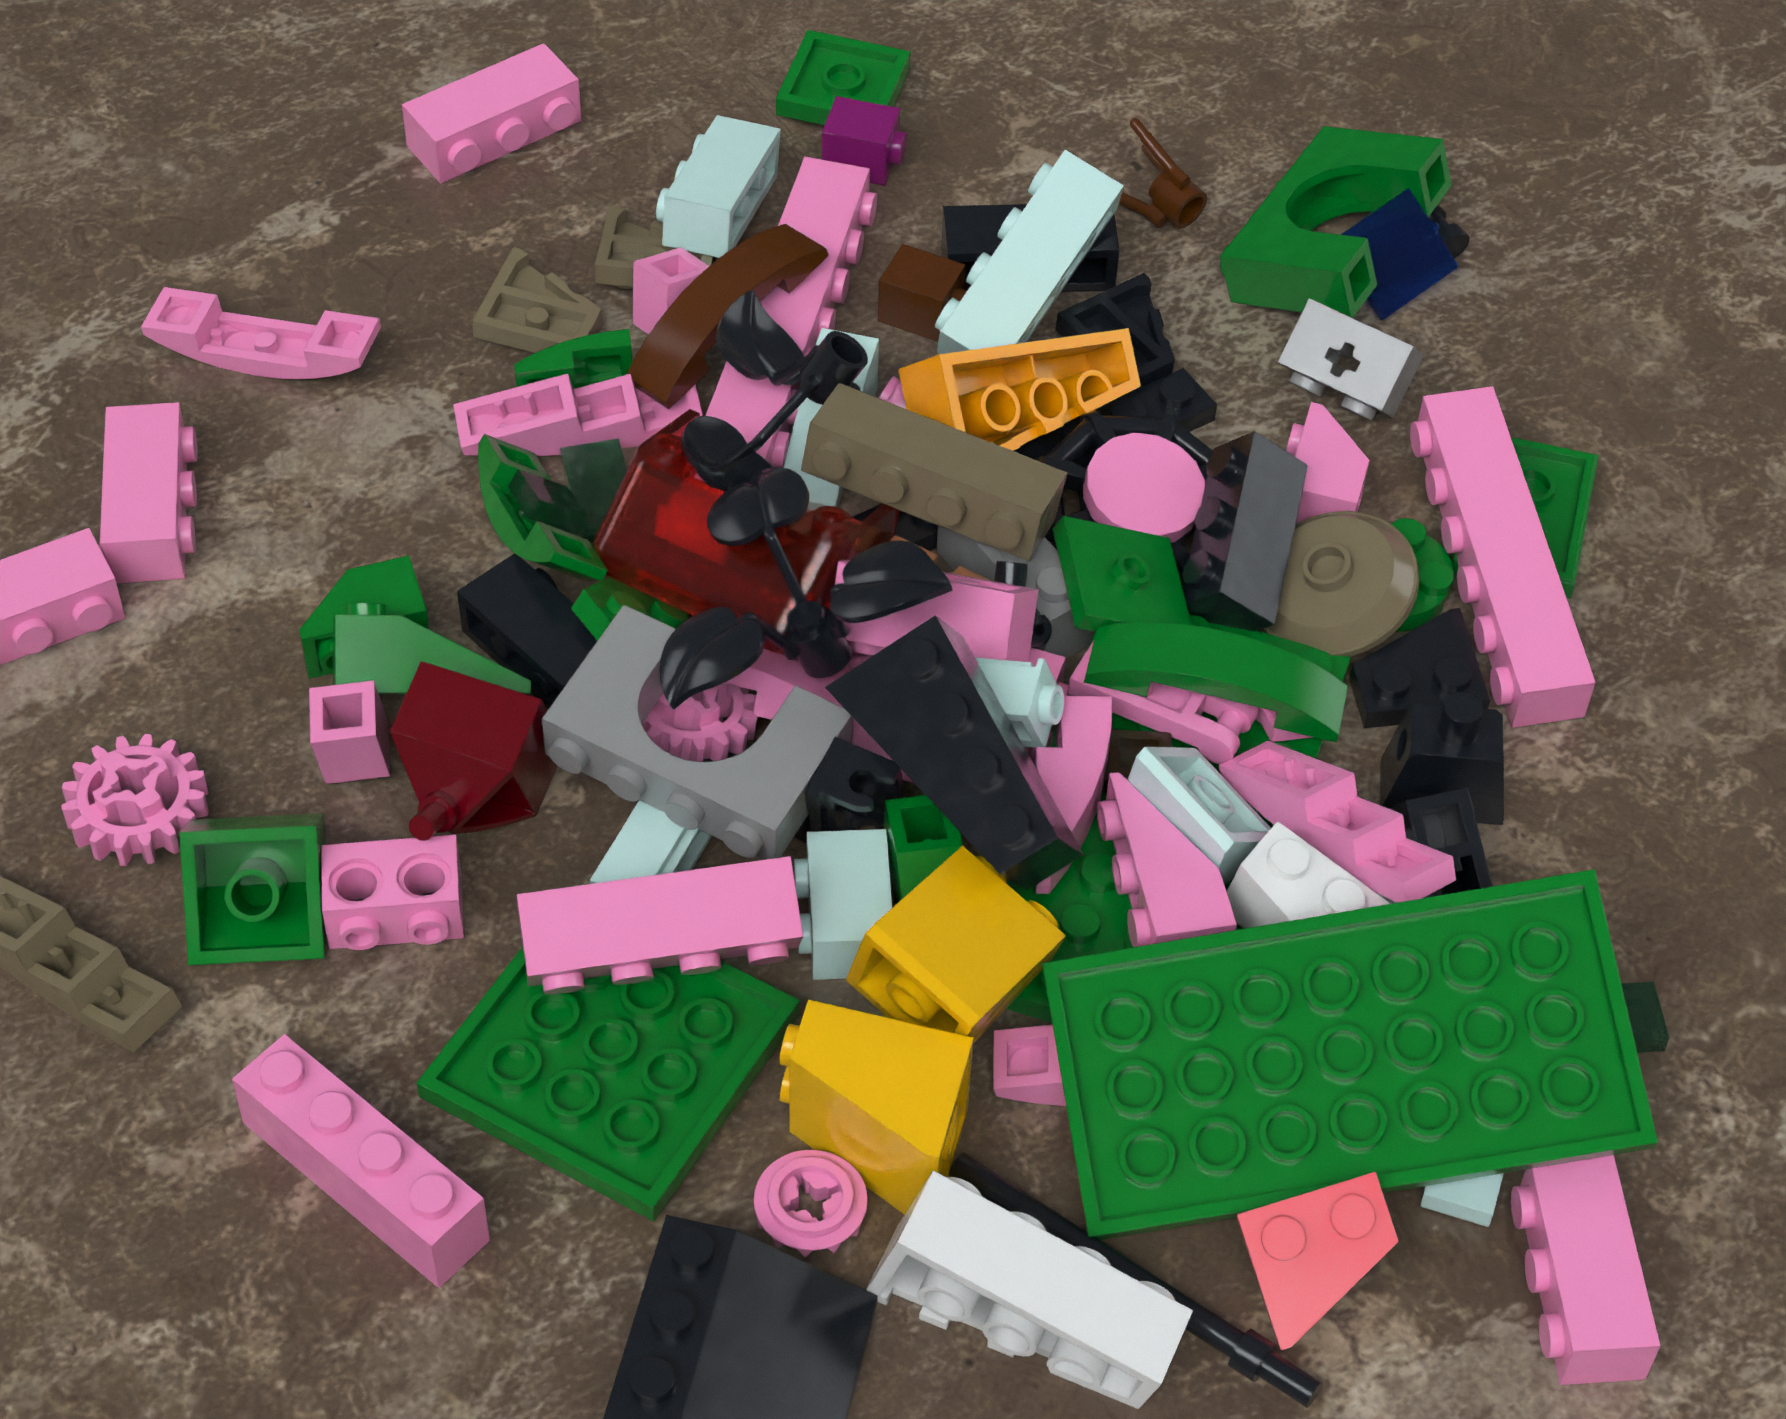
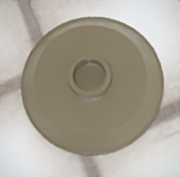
[1263,511,1419,657]

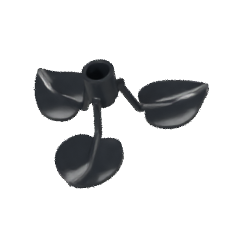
[681,290,868,495]
[659,467,952,710]

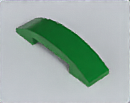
[478,434,608,581]
[1084,622,1348,743]

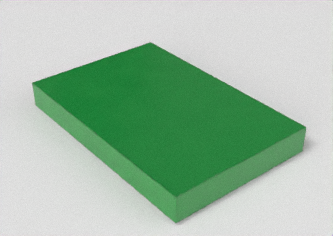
[1452,437,1599,599]

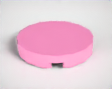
[1083,433,1205,543]

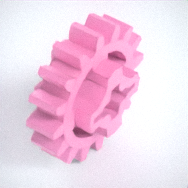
[643,683,758,762]
[61,734,209,866]

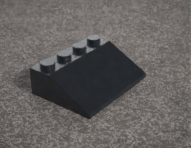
[603,1215,878,1419]

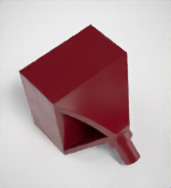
[390,661,557,841]

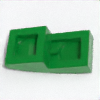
[514,329,632,389]

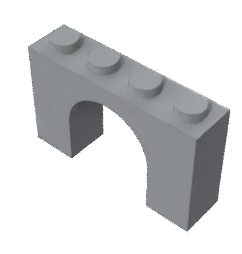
[542,605,853,860]

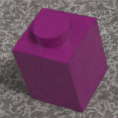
[821,96,907,186]

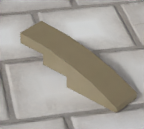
[0,876,182,1053]

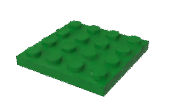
[416,886,800,1222]

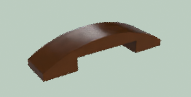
[626,224,829,409]

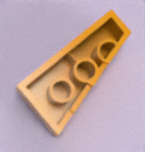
[898,328,1141,451]

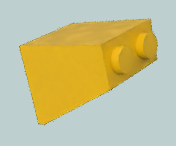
[846,845,1066,1044]
[779,999,974,1215]

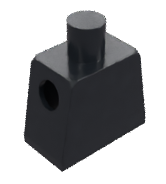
[1380,692,1504,825]

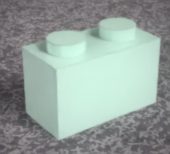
[794,829,892,980]

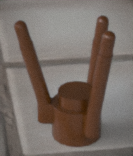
[1119,118,1207,229]

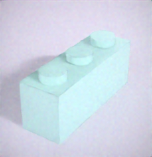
[656,115,781,258]

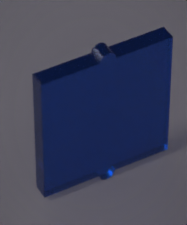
[1340,188,1459,321]

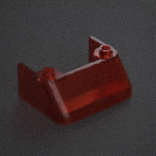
[593,409,900,654]

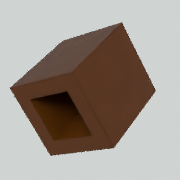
[878,244,968,342]

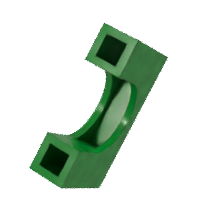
[1220,126,1452,318]

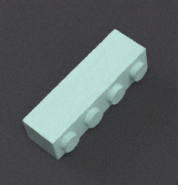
[935,150,1124,354]

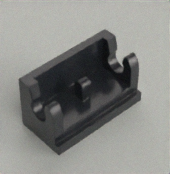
[805,737,904,832]

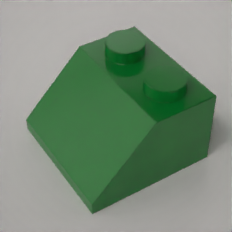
[179,813,326,965]

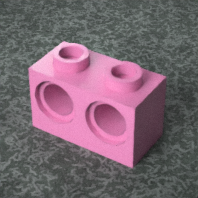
[321,835,464,950]

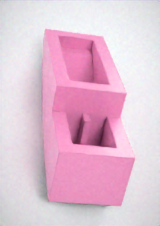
[1034,696,1112,894]

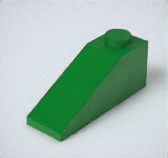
[333,603,531,696]

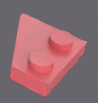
[1236,1172,1399,1351]

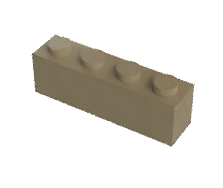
[801,383,1068,562]

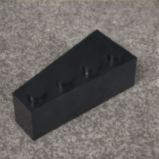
[825,615,1084,890]

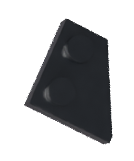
[1055,273,1175,392]
[1349,608,1490,729]

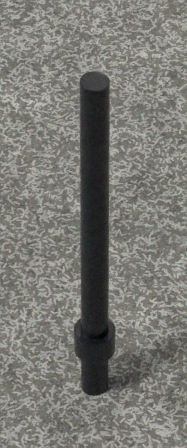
[949,1153,1323,1408]

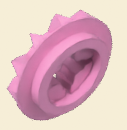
[754,1150,868,1258]

